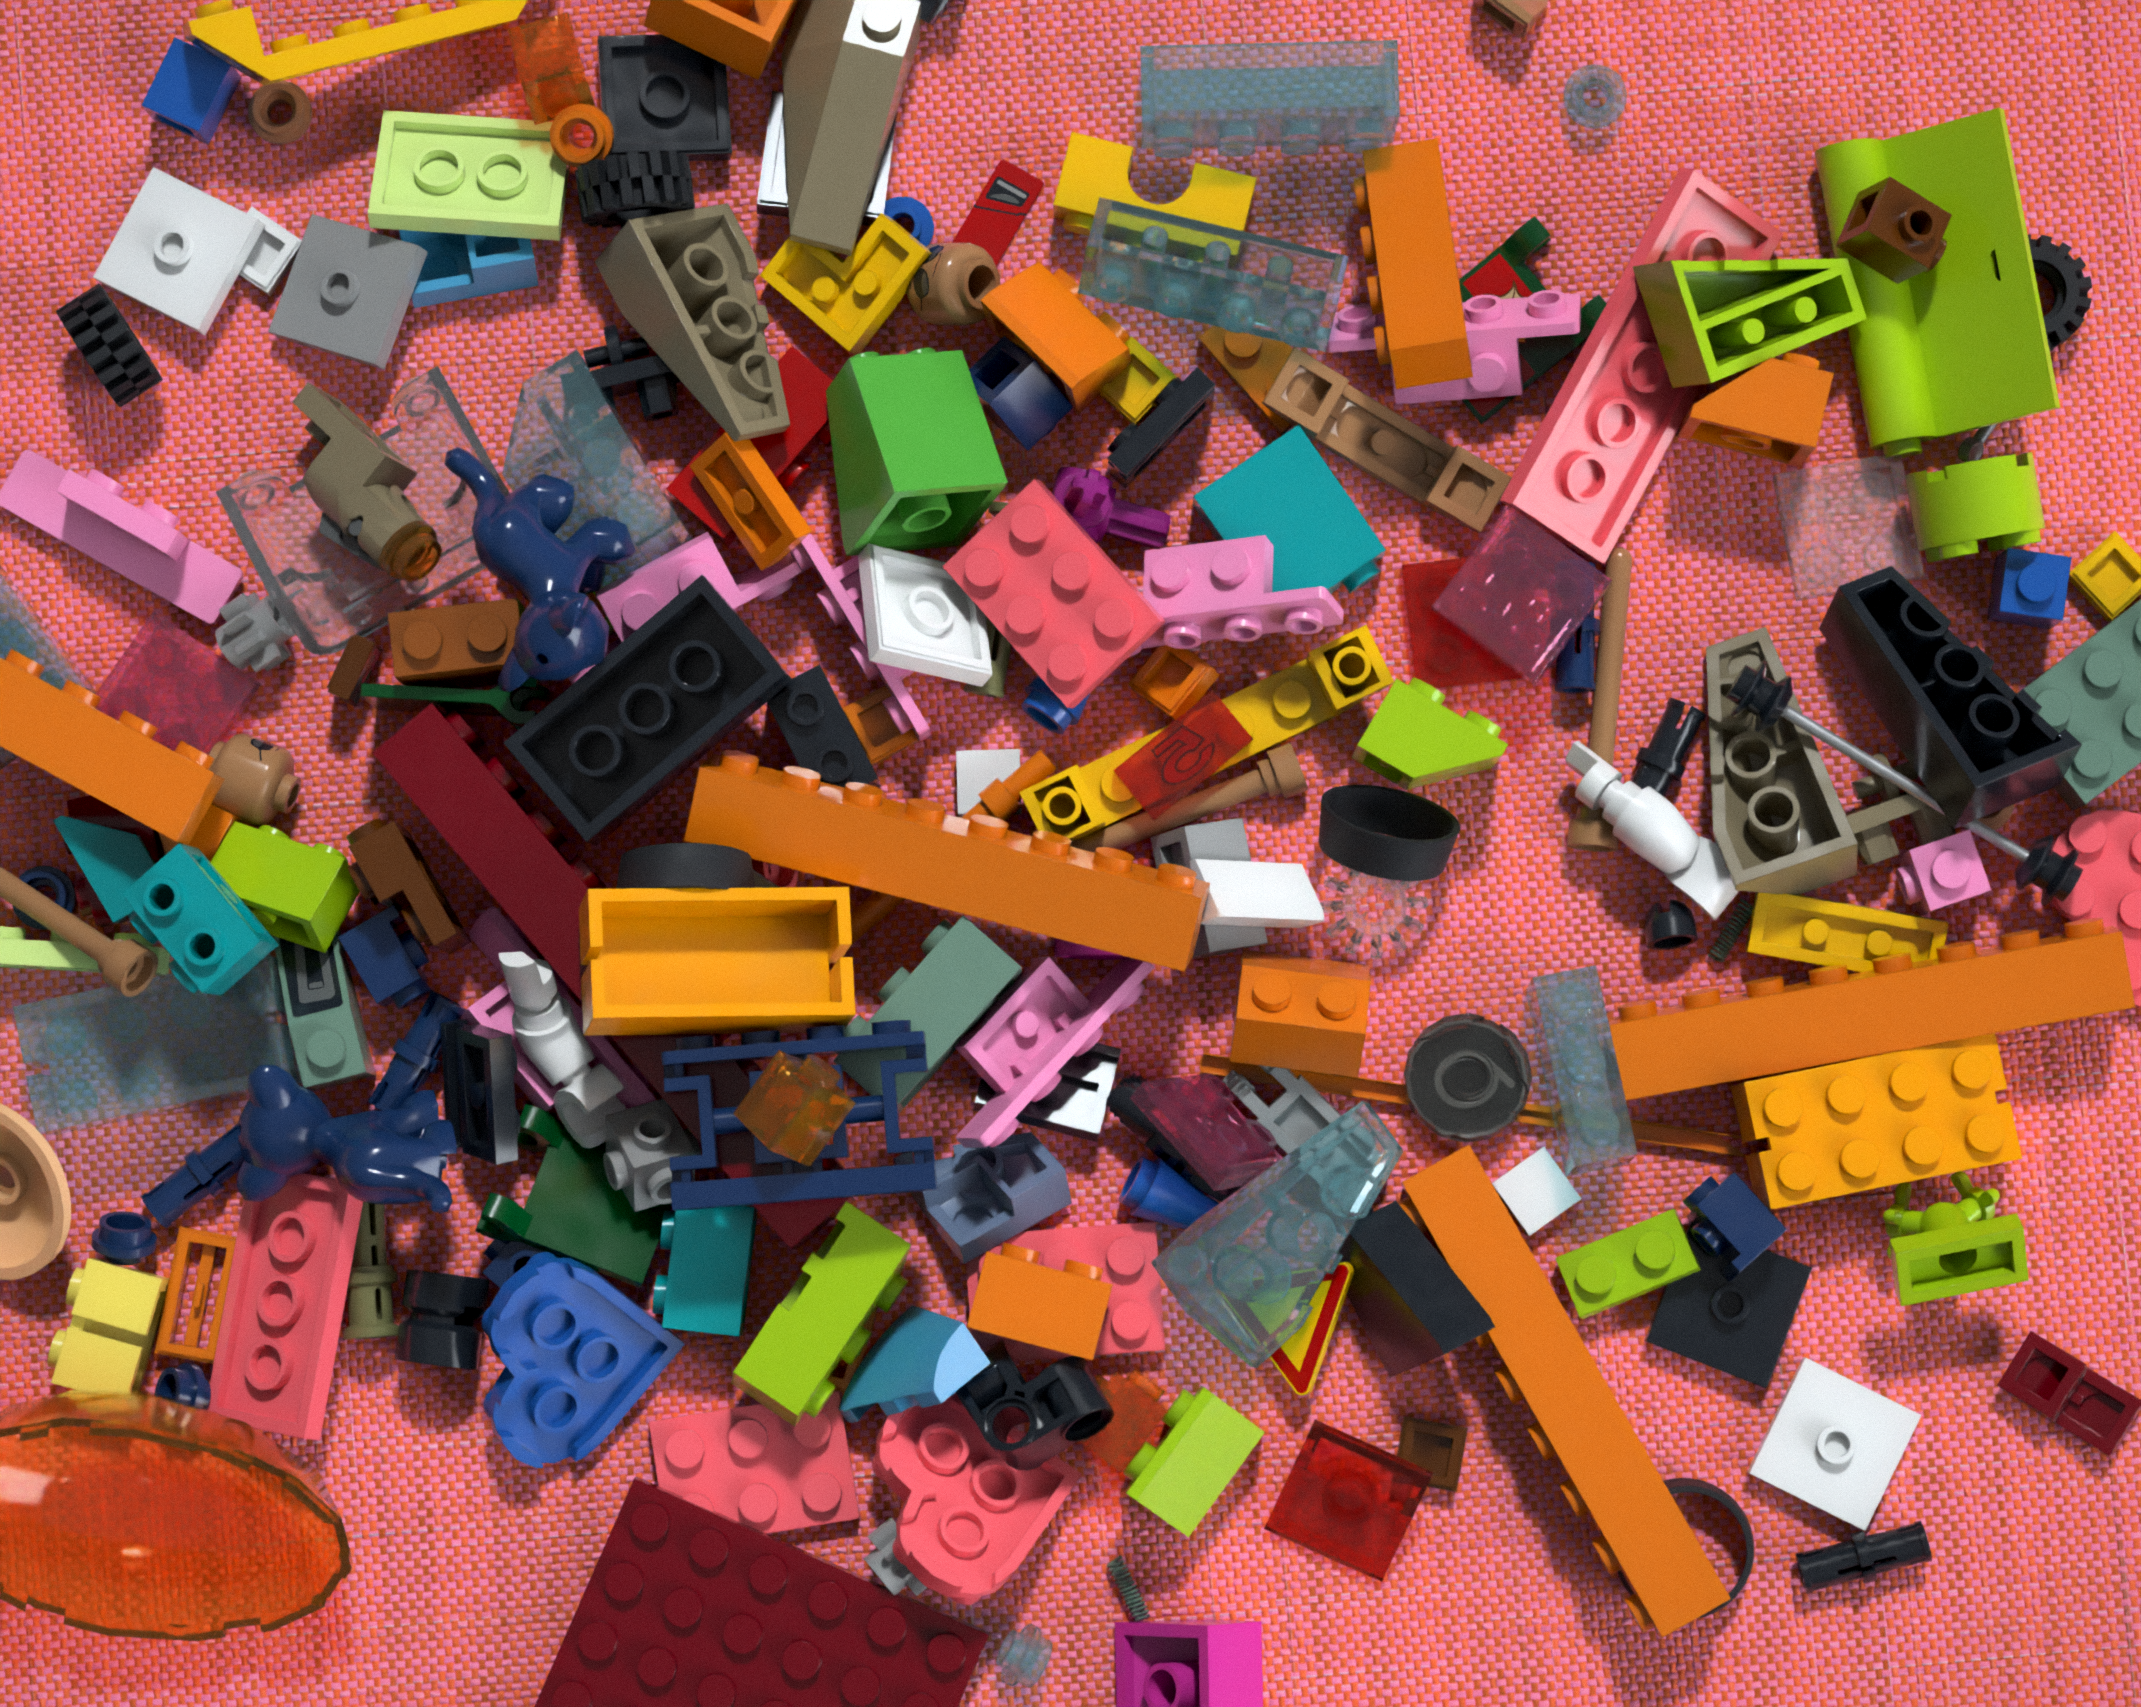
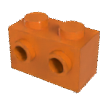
[967,1242,1113,1360]

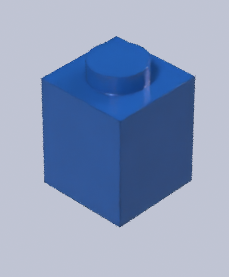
[142,37,241,145]
[1987,548,2072,629]

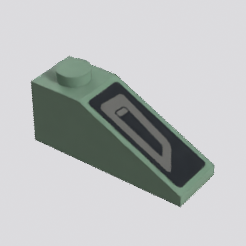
[272,928,376,1091]

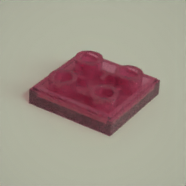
[1432,505,1612,685]
[96,611,261,755]
[1130,1073,1287,1191]

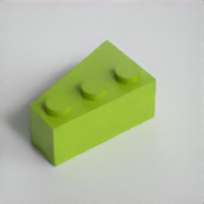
[1633,258,1867,388]
[731,1201,911,1427]

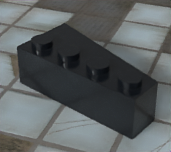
[1819,566,2082,829]

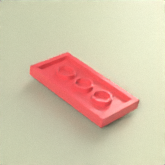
[204,1174,363,1440]

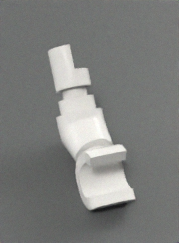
[1565,741,1739,921]
[499,951,626,1148]

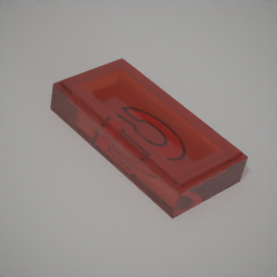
[1113,690,1253,822]

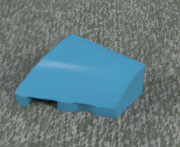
[399,230,539,308]
[838,1305,990,1423]

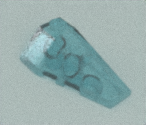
[1151,1101,1403,1368]

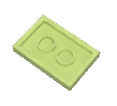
[368,110,574,241]

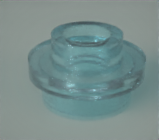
[1563,64,1627,129]
[996,1624,1053,1688]

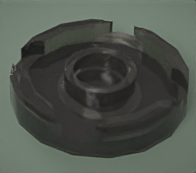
[1402,1013,1532,1143]

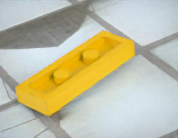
[1745,892,1949,972]

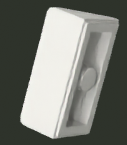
[1190,859,1325,928]

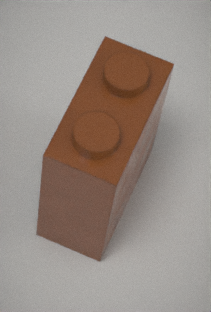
[388,598,526,689]

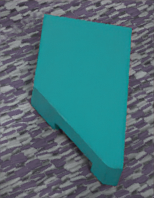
[53,816,156,923]

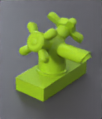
[1883,1171,2029,1306]

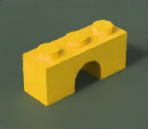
[1053,132,1257,267]

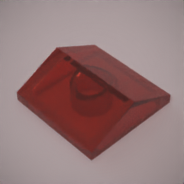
[1264,1419,1433,1582]

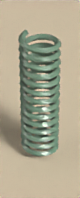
[1708,899,1753,962]
[1107,1555,1150,1621]

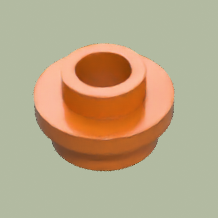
[550,104,614,168]

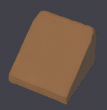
[1473,0,1548,38]

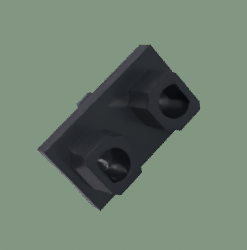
[562,324,681,435]

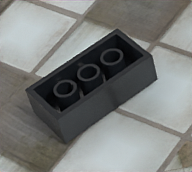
[504,575,793,846]

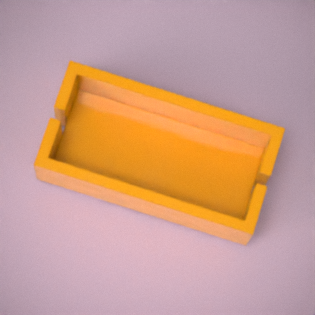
[579,887,855,1036]
[1731,1033,2022,1210]

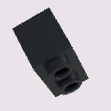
[767,665,881,788]

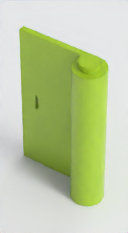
[1815,108,2060,460]

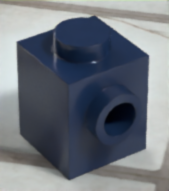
[969,336,1073,451]

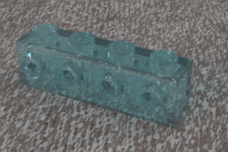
[1078,197,1349,352]

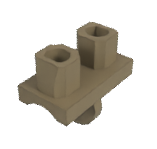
[1845,752,1956,865]

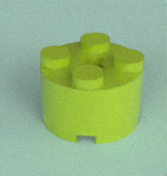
[1905,452,2046,563]

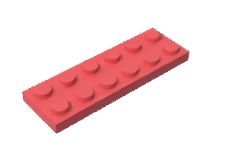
[1500,168,1783,565]

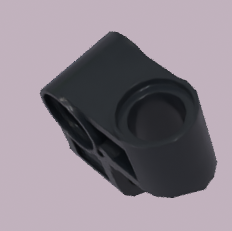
[956,1339,1114,1470]

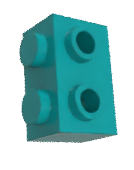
[121,843,279,996]
[652,1206,758,1337]

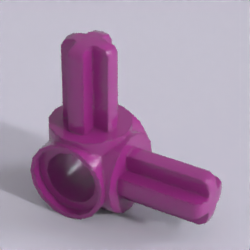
[1052,467,1170,549]

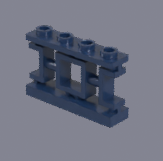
[661,1020,938,1211]

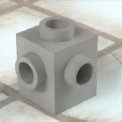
[603,1098,701,1212]

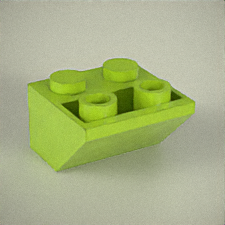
[1351,677,1508,790]
[1123,1385,1265,1537]

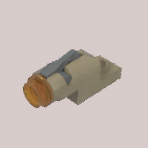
[293,382,442,583]

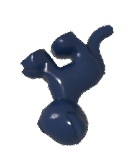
[444,447,636,692]
[237,1065,457,1214]

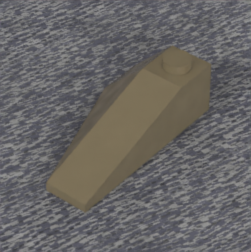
[781,0,921,256]
[595,203,790,442]
[1706,627,1858,895]

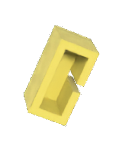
[47,1258,169,1404]

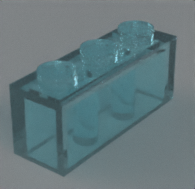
[1525,965,1637,1176]

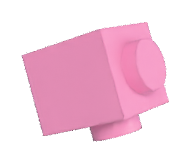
[1896,830,1991,916]

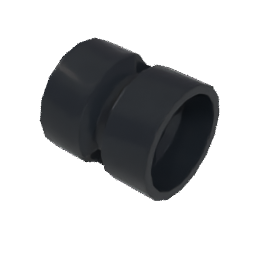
[395,1269,490,1370]

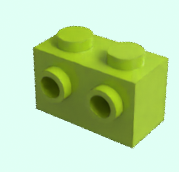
[211,821,360,953]

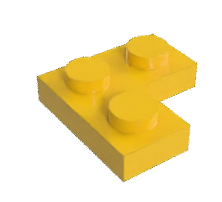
[760,213,932,355]

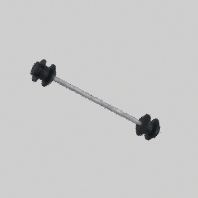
[1726,660,2083,906]

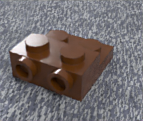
[346,818,471,954]

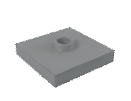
[268,214,428,370]

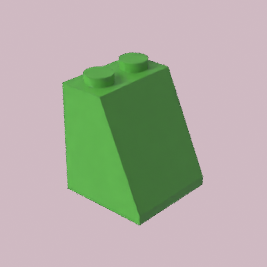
[826,348,1008,556]

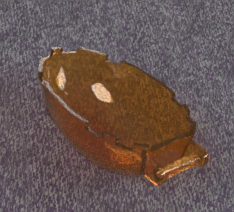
[0,1390,353,1641]

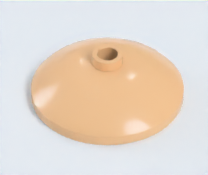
[0,1103,71,1280]

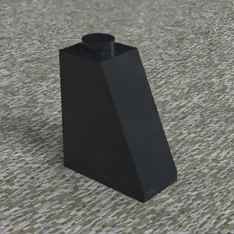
[1319,1200,1495,1378]

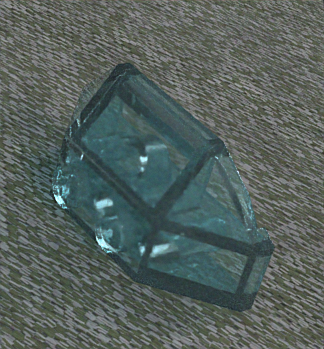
[502,349,695,587]

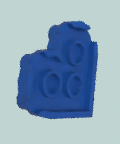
[482,1252,685,1468]

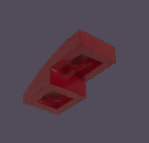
[1997,1331,2141,1459]

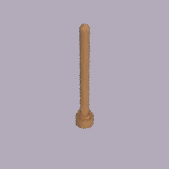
[1567,547,1632,852]
[1070,743,1309,853]
[0,866,158,997]

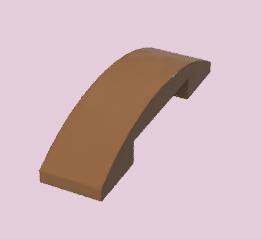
[1262,347,1512,533]

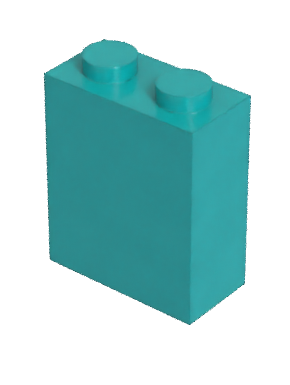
[1192,424,1386,594]

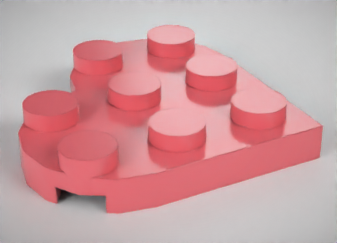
[2052,810,2141,1010]
[872,1392,1082,1605]

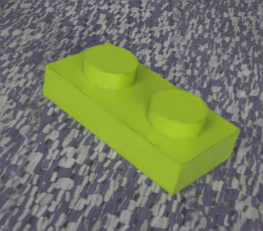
[1555,1208,1701,1319]

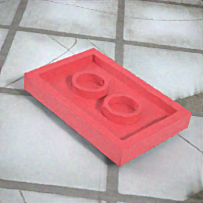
[942,479,1166,708]
[966,1222,1165,1361]
[649,1391,860,1534]

